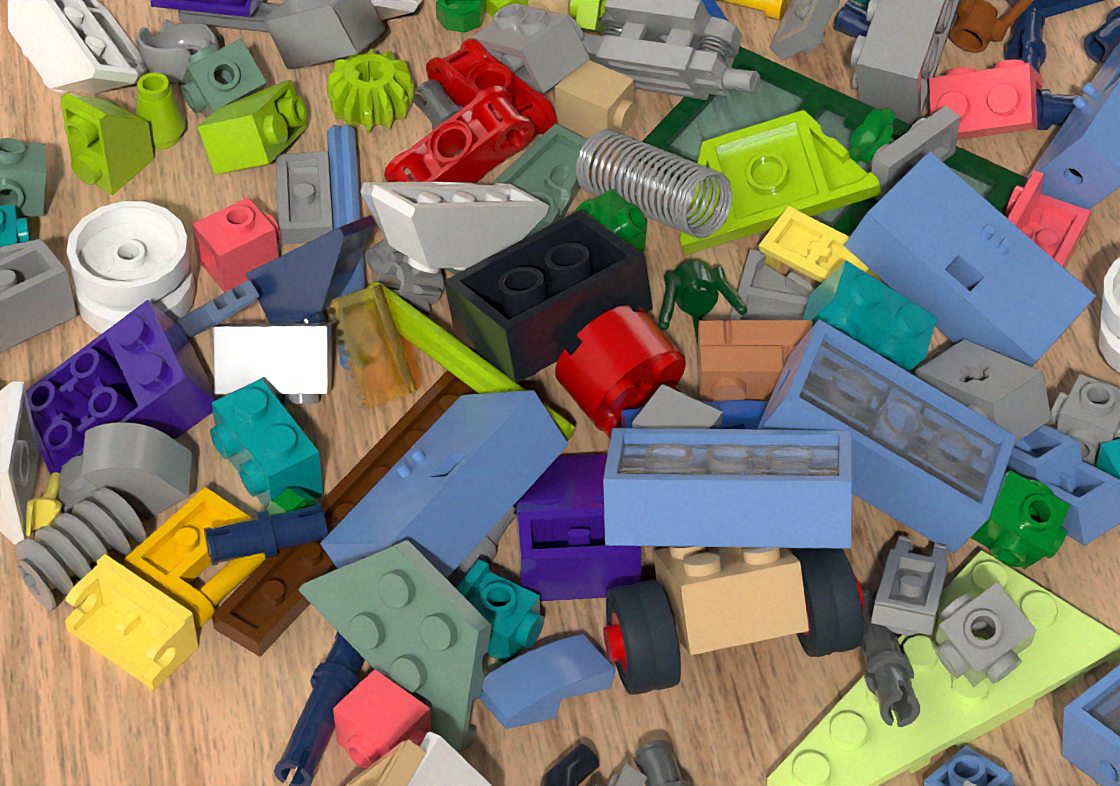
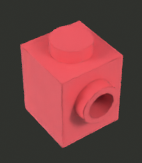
[192,197,281,292]
[333,669,432,770]

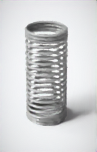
[576,129,732,239]

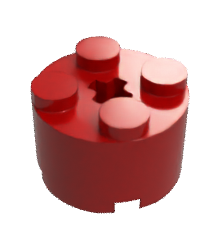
[555,305,686,439]

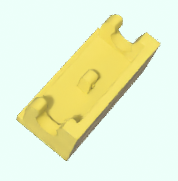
[759,206,882,283]
[65,554,199,691]

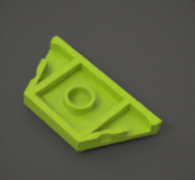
[680,110,882,255]

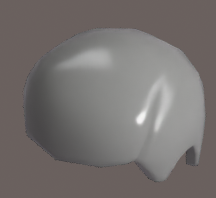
[136,20,219,84]

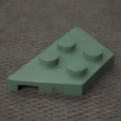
[298,540,492,753]

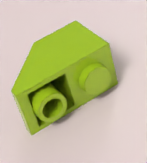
[197,80,308,175]
[60,92,154,195]

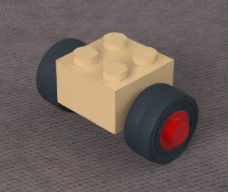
[603,546,863,695]

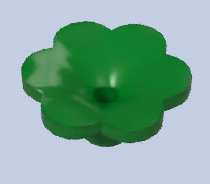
[849,107,896,163]

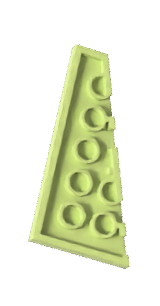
[766,550,1120,786]

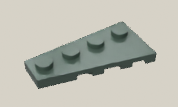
[444,123,597,275]

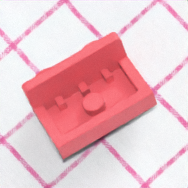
[929,60,1043,140]
[1006,170,1091,269]

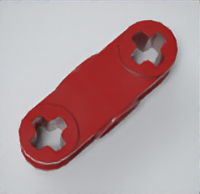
[426,38,557,155]
[384,85,535,183]

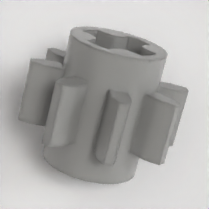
[376,252,444,315]

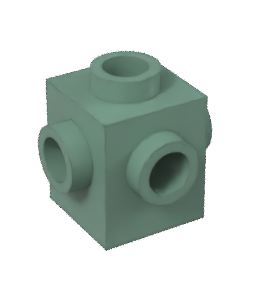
[181,38,267,118]
[0,138,47,216]

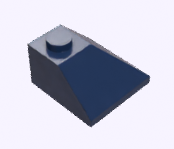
[245,215,376,323]

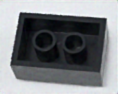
[444,209,653,383]

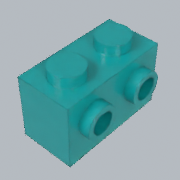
[802,260,937,372]
[210,378,324,510]

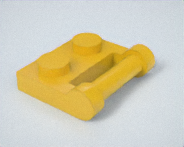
[124,487,265,628]

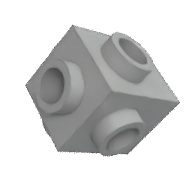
[1049,374,1120,467]
[935,582,1036,687]

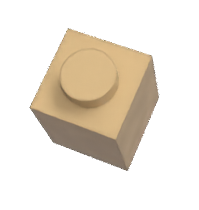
[555,60,638,147]

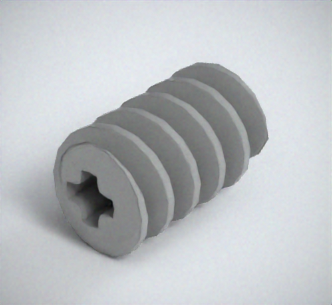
[15,487,147,611]

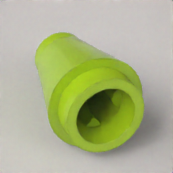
[135,72,185,150]

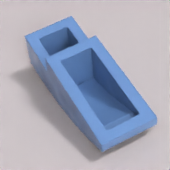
[1004,424,1120,546]

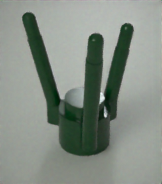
[658,260,748,347]

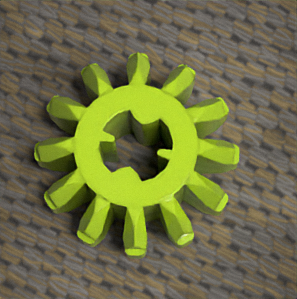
[327,47,414,133]

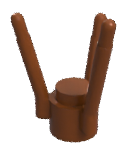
[950,0,1035,53]

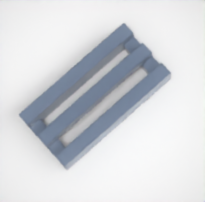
[174,279,259,339]

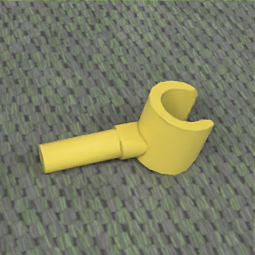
[25,472,62,536]

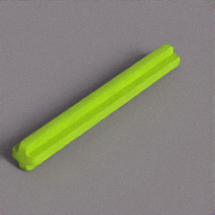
[360,282,574,442]

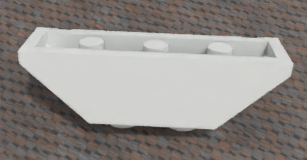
[8,0,148,94]
[360,182,549,273]

